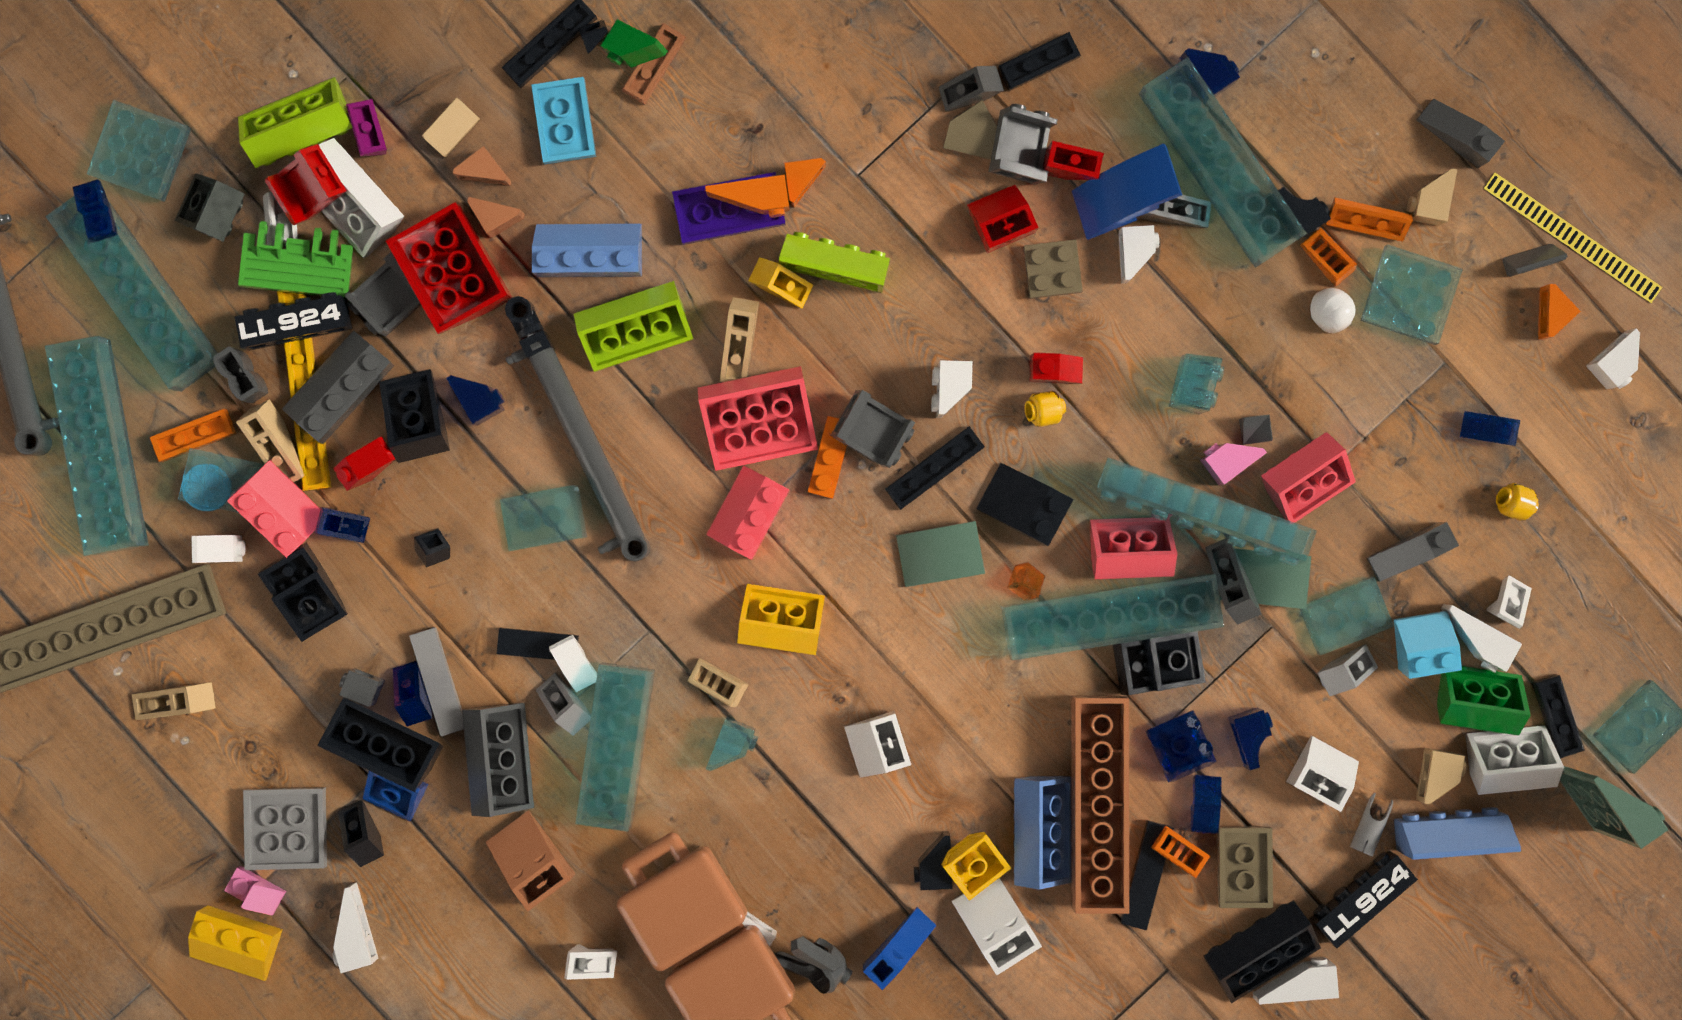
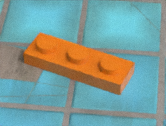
[1326,197,1413,242]
[150,409,236,462]
[808,416,847,499]

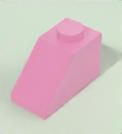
[1200,443,1267,485]

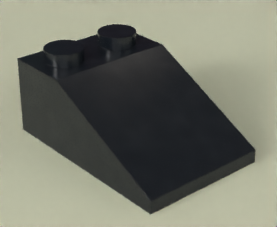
[379,369,450,463]
[976,463,1074,546]

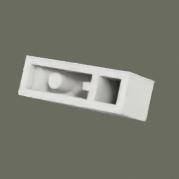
[1441,604,1522,673]
[333,882,378,973]
[1253,957,1339,1005]

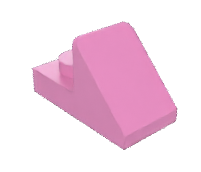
[224,866,286,915]

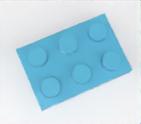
[531,77,596,165]

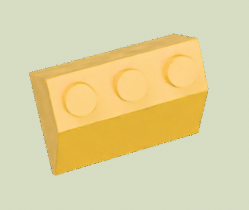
[737,584,825,655]
[188,905,283,981]

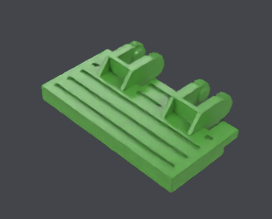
[238,221,353,299]

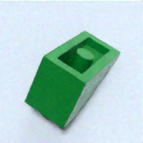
[601,19,668,68]

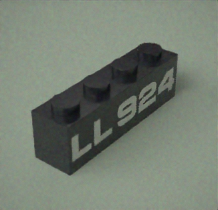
[234,292,352,351]
[1309,851,1418,949]

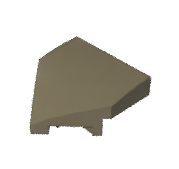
[943,100,997,159]

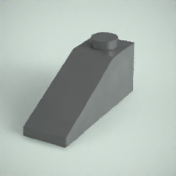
[1416,99,1505,168]
[1136,194,1211,228]
[1367,522,1459,581]
[1205,537,1262,625]

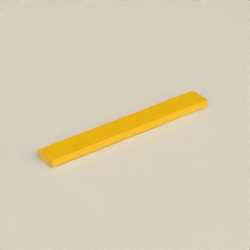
[277,291,331,491]

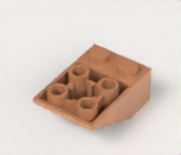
[486,810,575,912]

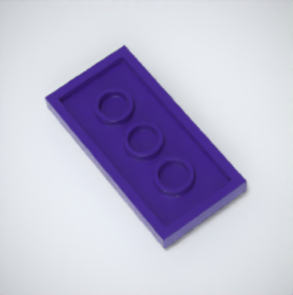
[672,172,786,245]

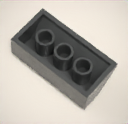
[282,330,394,444]
[462,703,534,817]

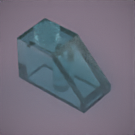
[706,717,758,771]

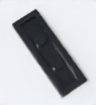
[998,32,1081,91]
[496,627,579,660]
[1531,674,1585,759]

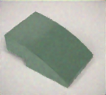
[896,521,985,587]
[1220,548,1312,609]

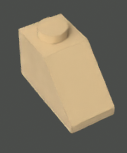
[1406,169,1457,226]
[1416,748,1466,804]

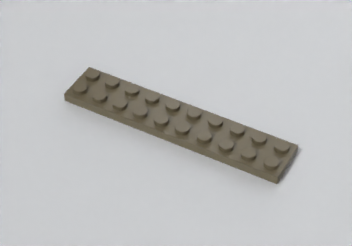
[0,564,227,693]

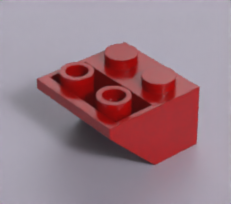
[967,184,1039,254]

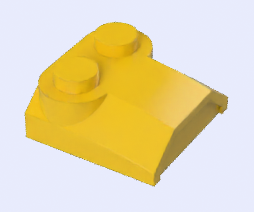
[941,832,1011,901]

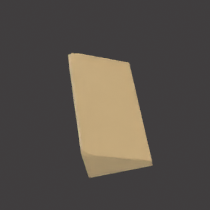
[422,98,480,157]

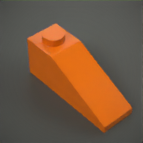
[705,175,790,218]

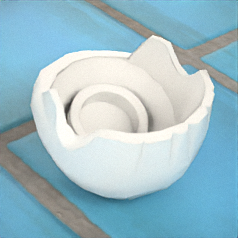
[1310,288,1356,334]

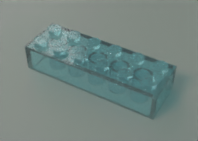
[575,662,655,832]

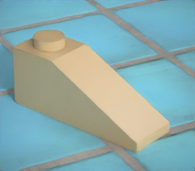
[720,297,759,382]
[236,399,304,482]
[132,682,216,720]

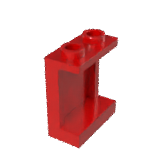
[265,144,347,225]

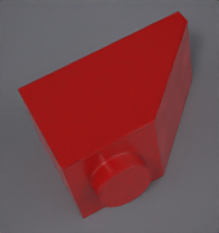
[1042,141,1104,180]
[1029,353,1083,384]
[333,437,395,491]

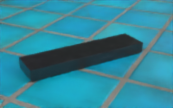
[501,0,598,89]
[885,426,985,510]
[1120,820,1174,931]

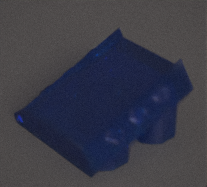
[1146,710,1217,783]

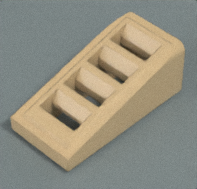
[687,658,748,707]

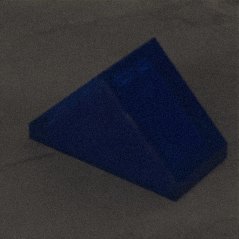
[315,507,370,543]

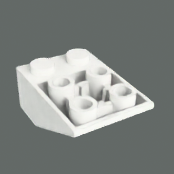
[952,878,1042,975]

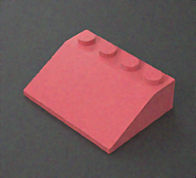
[698,366,818,471]

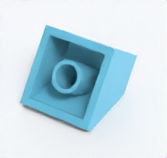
[1394,611,1462,679]

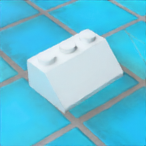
[1466,725,1564,795]

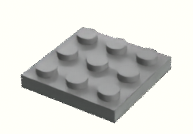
[243,787,327,870]

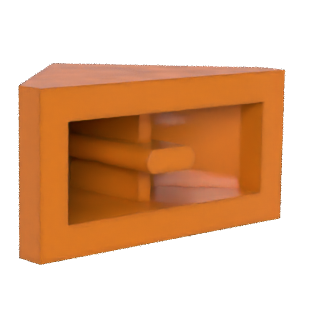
[784,158,826,208]
[1538,284,1581,340]

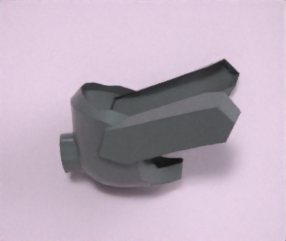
[774,936,853,994]

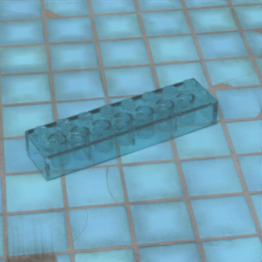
[1139,57,1307,268]
[45,185,218,392]
[45,336,149,556]
[1097,458,1317,566]
[1001,574,1224,660]

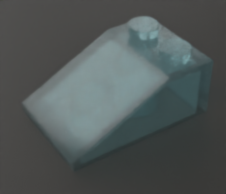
[500,485,587,551]

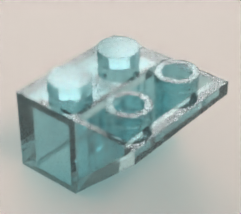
[1168,354,1224,415]

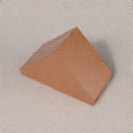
[453,146,511,186]
[467,197,525,238]

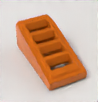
[1300,227,1357,286]
[1151,826,1210,878]

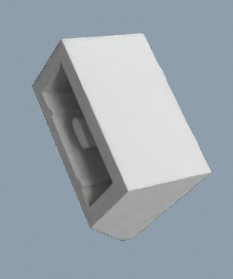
[931,360,973,418]
[844,711,911,778]
[1286,736,1359,812]

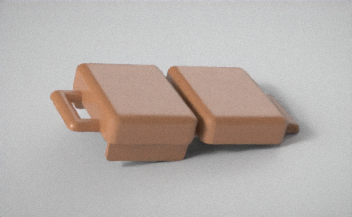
[617,832,795,1020]

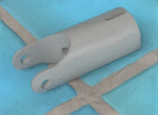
[1350,792,1393,856]

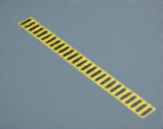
[1484,173,1662,303]

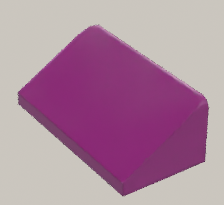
[346,99,387,156]

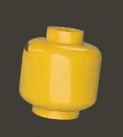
[1025,391,1066,427]
[1496,483,1539,521]

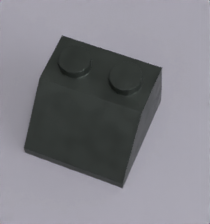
[174,173,245,242]

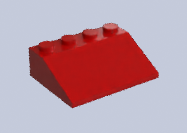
[386,202,512,334]

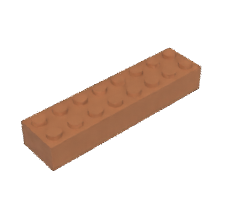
[1071,695,1129,914]

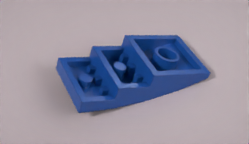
[1072,143,1182,240]

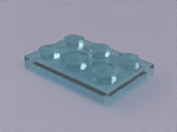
[178,448,264,513]
[1300,577,1394,655]
[1593,680,1682,774]

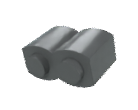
[213,346,268,404]

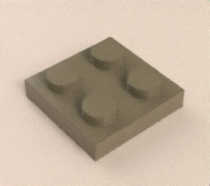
[1023,239,1083,299]

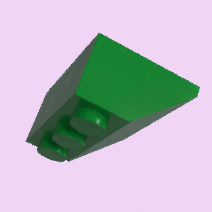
[1437,666,1531,736]

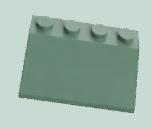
[1560,766,1668,849]

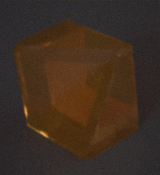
[1007,562,1045,601]

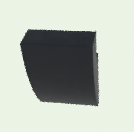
[258,542,348,642]
[1112,630,1206,695]

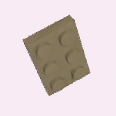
[1217,826,1273,908]

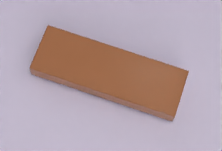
[622,23,686,105]

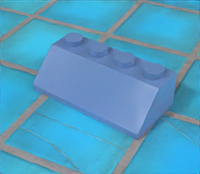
[532,224,642,277]
[1014,776,1071,890]
[1394,807,1521,860]

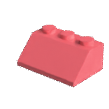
[1261,432,1356,526]
[227,460,328,558]
[706,466,790,560]
[1090,517,1177,579]

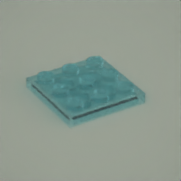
[87,100,191,202]
[1360,244,1463,345]

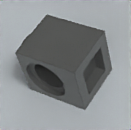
[339,669,385,707]

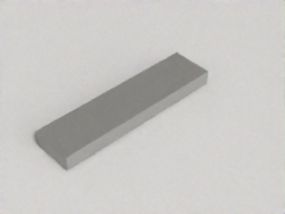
[409,627,464,736]

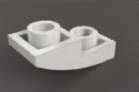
[549,635,599,692]

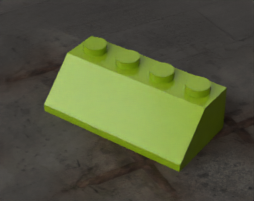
[238,77,352,168]
[779,232,890,293]
[574,281,694,372]

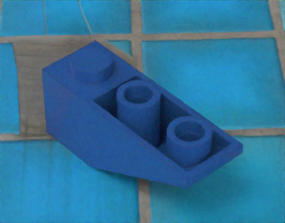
[863,907,936,990]

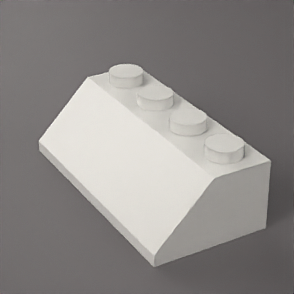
[319,138,404,258]

